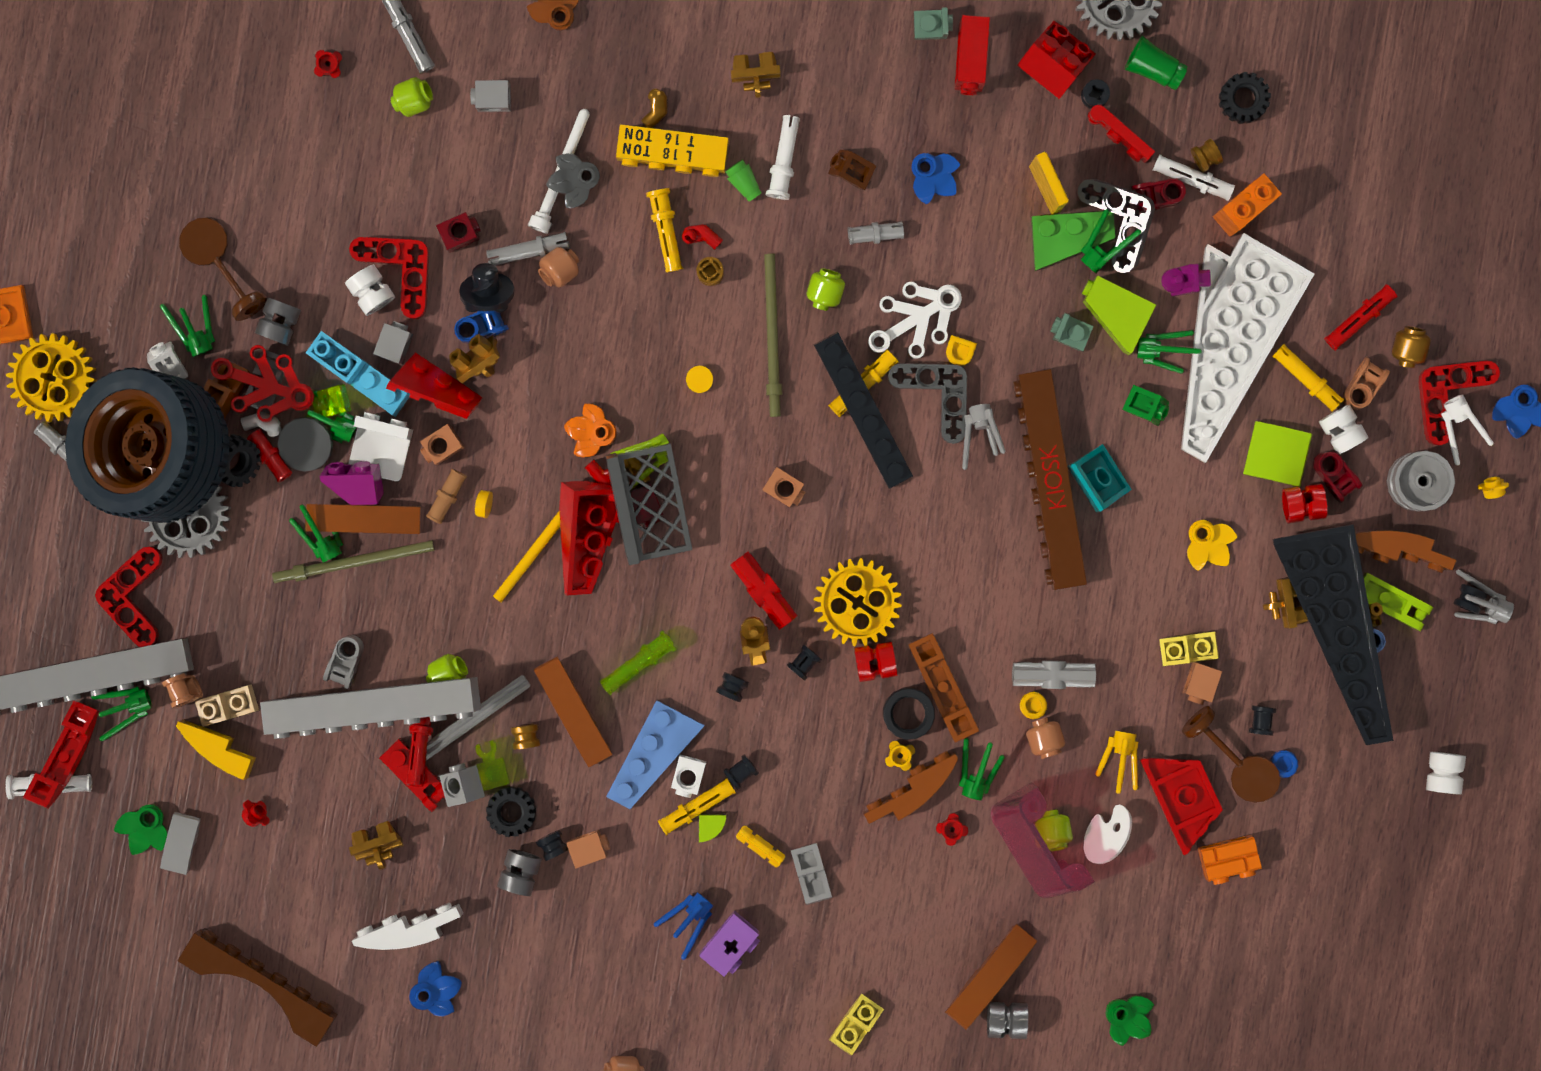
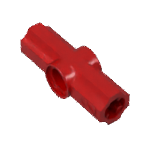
[730,551,798,630]

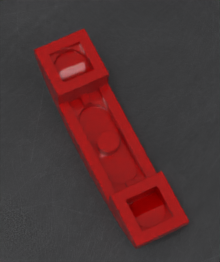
[23,701,99,809]

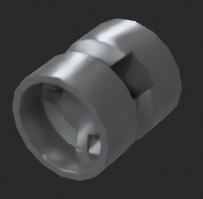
[255,298,301,346]
[497,849,542,896]
[987,1002,1028,1039]

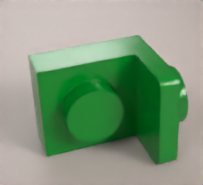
[1122,385,1169,426]

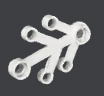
[868,282,962,359]

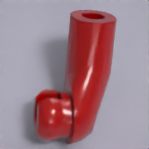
[682,224,723,250]
[584,459,611,485]

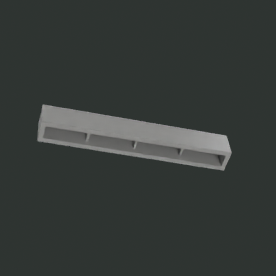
[0,638,194,715]
[260,677,481,739]

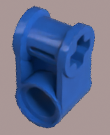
[454,311,509,344]

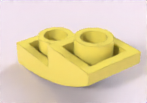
[1159,631,1219,666]
[829,994,884,1055]

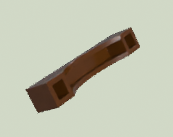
[177,929,338,1047]

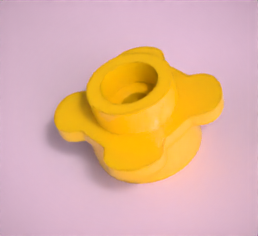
[1477,477,1509,499]
[885,741,915,771]

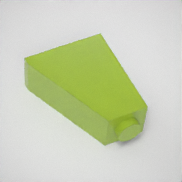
[1082,276,1156,355]

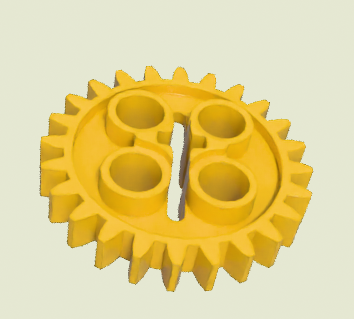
[6,333,97,422]
[813,558,902,646]

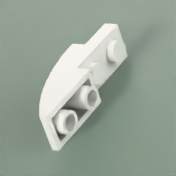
[352,902,463,950]

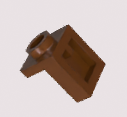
[828,150,876,190]

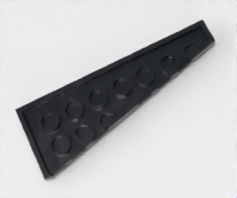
[1272,524,1394,745]

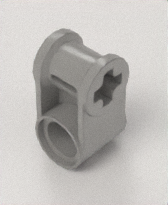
[323,635,364,690]

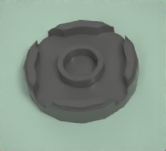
[278,417,333,472]

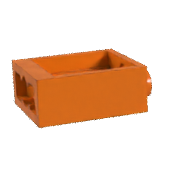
[1212,173,1282,237]

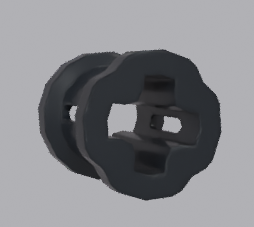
[787,645,822,681]
[1249,705,1276,736]
[723,754,759,790]

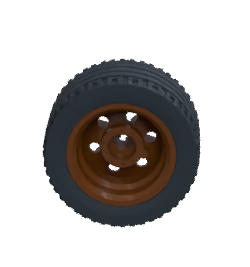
[65,367,229,523]

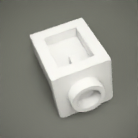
[147,341,188,378]

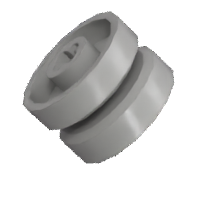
[1387,451,1455,511]

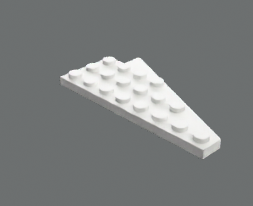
[1181,233,1314,463]

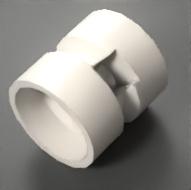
[345,264,395,316]
[1319,404,1369,455]
[1426,752,1466,794]

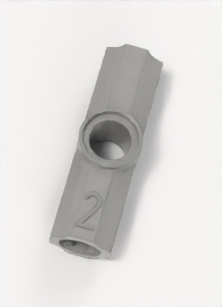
[1012,661,1096,689]

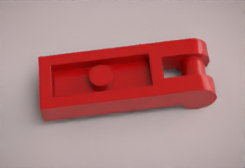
[1087,105,1155,163]
[379,738,445,812]

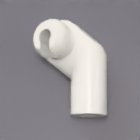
[241,412,281,437]

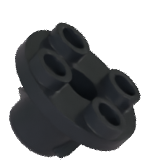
[459,263,514,312]

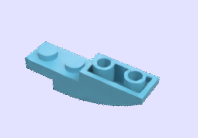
[306,331,410,417]

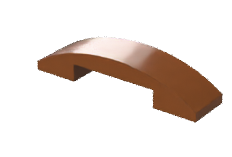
[908,633,979,743]

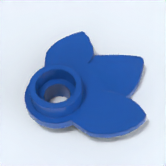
[911,153,960,204]
[1492,385,1541,439]
[409,962,462,1016]

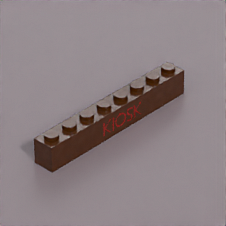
[1013,369,1087,590]

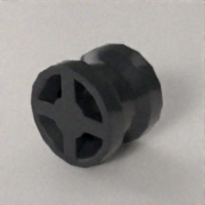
[1081,79,1110,109]
[1453,584,1487,614]
[716,672,749,702]
[536,829,568,861]

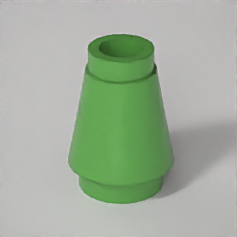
[725,159,762,202]

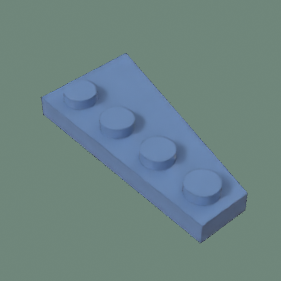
[606,700,705,809]

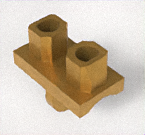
[731,52,780,98]
[449,334,500,383]
[1263,579,1308,629]
[740,617,770,666]
[349,821,404,870]

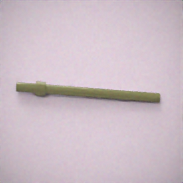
[764,254,783,417]
[272,540,435,583]

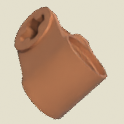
[1343,357,1390,410]
[162,673,203,708]

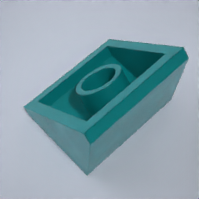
[1067,444,1132,512]

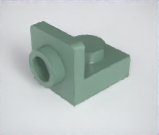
[914,7,953,40]
[1050,313,1093,352]

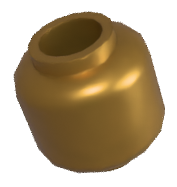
[1392,326,1431,368]

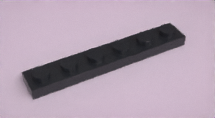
[813,332,913,489]

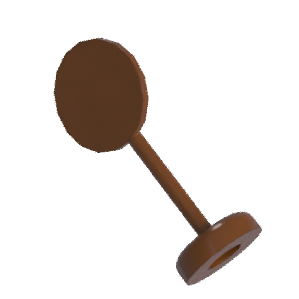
[179,218,267,321]
[1182,706,1280,803]

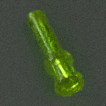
[600,630,677,695]

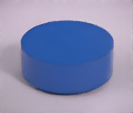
[1270,750,1298,778]

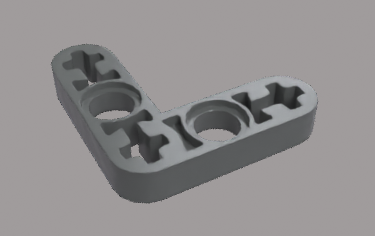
[1078,179,1155,273]
[888,364,967,444]

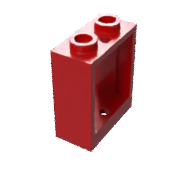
[954,15,990,95]

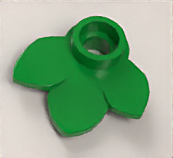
[114,804,168,855]
[1105,995,1154,1046]

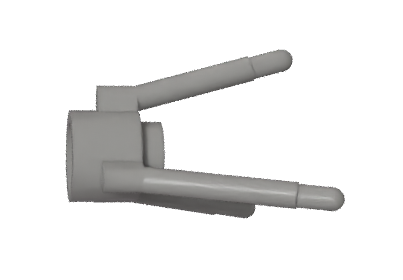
[962,404,1006,470]
[1454,569,1514,624]

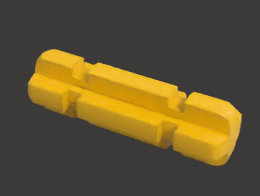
[736,825,785,868]

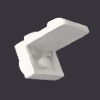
[348,412,413,481]

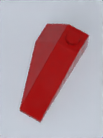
[559,481,619,596]

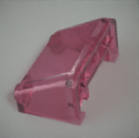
[991,782,1095,899]

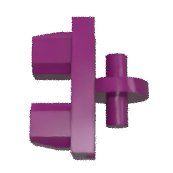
[1161,264,1211,296]

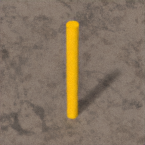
[493,511,560,603]

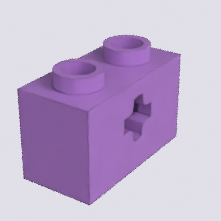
[699,911,760,977]

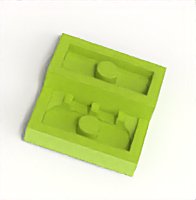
[1243,421,1312,487]

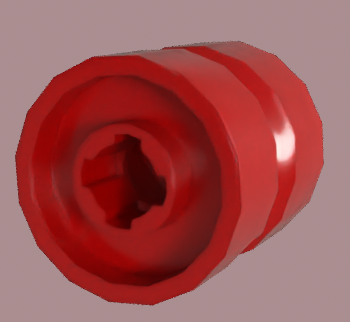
[1282,484,1327,523]
[854,642,897,682]

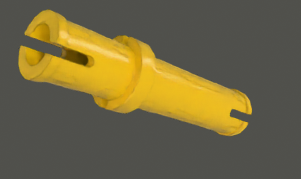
[1272,344,1344,412]
[828,350,899,418]
[658,778,736,836]

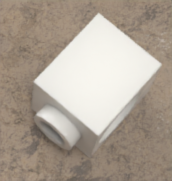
[671,754,706,798]

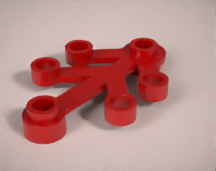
[211,345,314,422]

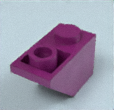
[320,461,384,505]

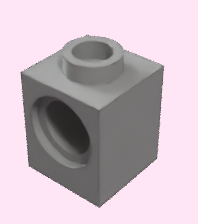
[470,80,511,112]
[373,321,413,365]
[439,763,485,807]

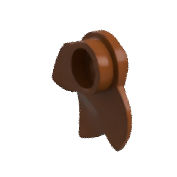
[527,0,579,31]

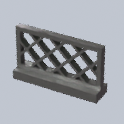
[605,443,692,565]

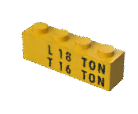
[616,124,729,177]

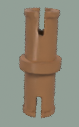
[426,469,467,524]

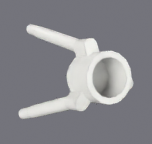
[1441,395,1494,466]

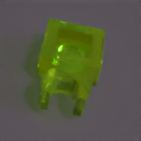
[303,384,352,418]
[475,740,510,791]

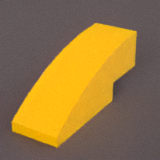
[176,719,256,780]

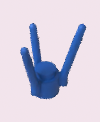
[653,892,713,960]

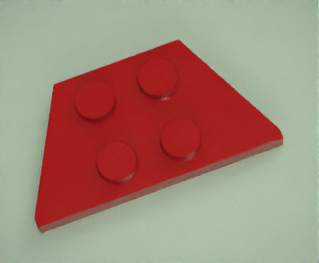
[1139,758,1223,855]

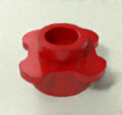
[314,50,342,78]
[242,800,270,827]
[936,813,968,846]

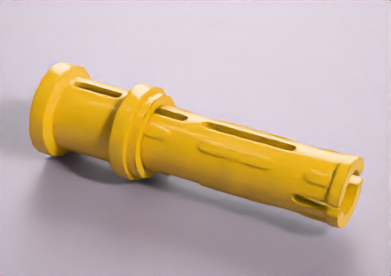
[646,188,683,272]

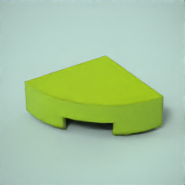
[699,814,726,842]

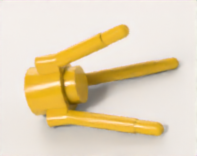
[1095,731,1139,794]

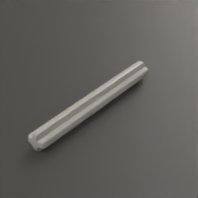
[426,675,530,760]

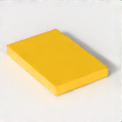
[1029,152,1069,215]

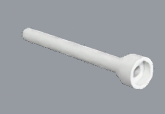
[528,109,590,234]

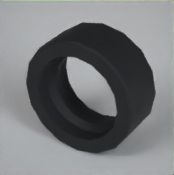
[883,688,935,740]

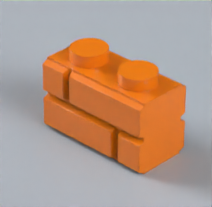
[1198,835,1262,885]

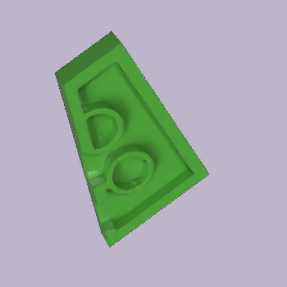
[1031,211,1115,271]

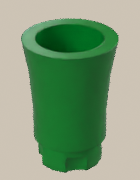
[1124,36,1188,90]

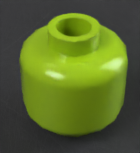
[391,77,433,117]
[806,268,845,311]
[426,654,468,683]
[1035,810,1073,852]

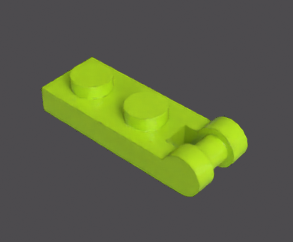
[1363,573,1433,632]

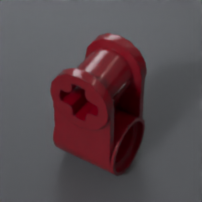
[1131,179,1186,213]
[1313,452,1363,503]

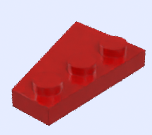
[386,352,483,419]

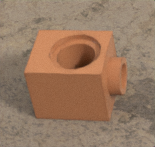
[420,424,465,465]
[762,467,806,508]
[1182,662,1222,705]
[566,829,610,869]

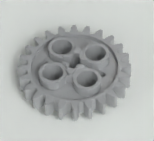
[1075,0,1162,41]
[141,486,231,558]

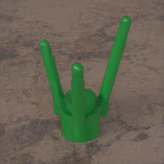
[1080,209,1141,274]
[160,295,215,357]
[1137,330,1202,374]
[308,390,357,444]
[289,504,344,563]
[91,687,152,741]
[959,738,1005,801]

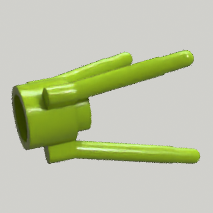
[611,433,669,491]

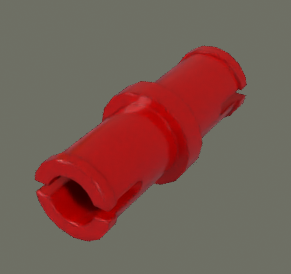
[247,429,293,483]

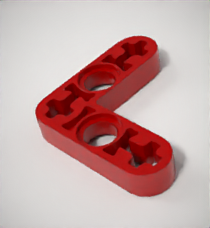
[349,237,429,319]
[1419,361,1500,446]
[95,547,163,647]

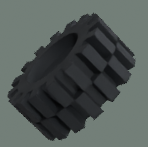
[1219,72,1271,124]
[221,434,261,487]
[486,786,537,837]

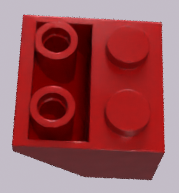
[1017,20,1096,99]

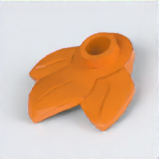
[564,404,617,457]

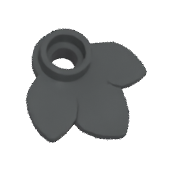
[546,153,600,208]

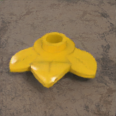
[1187,520,1237,571]

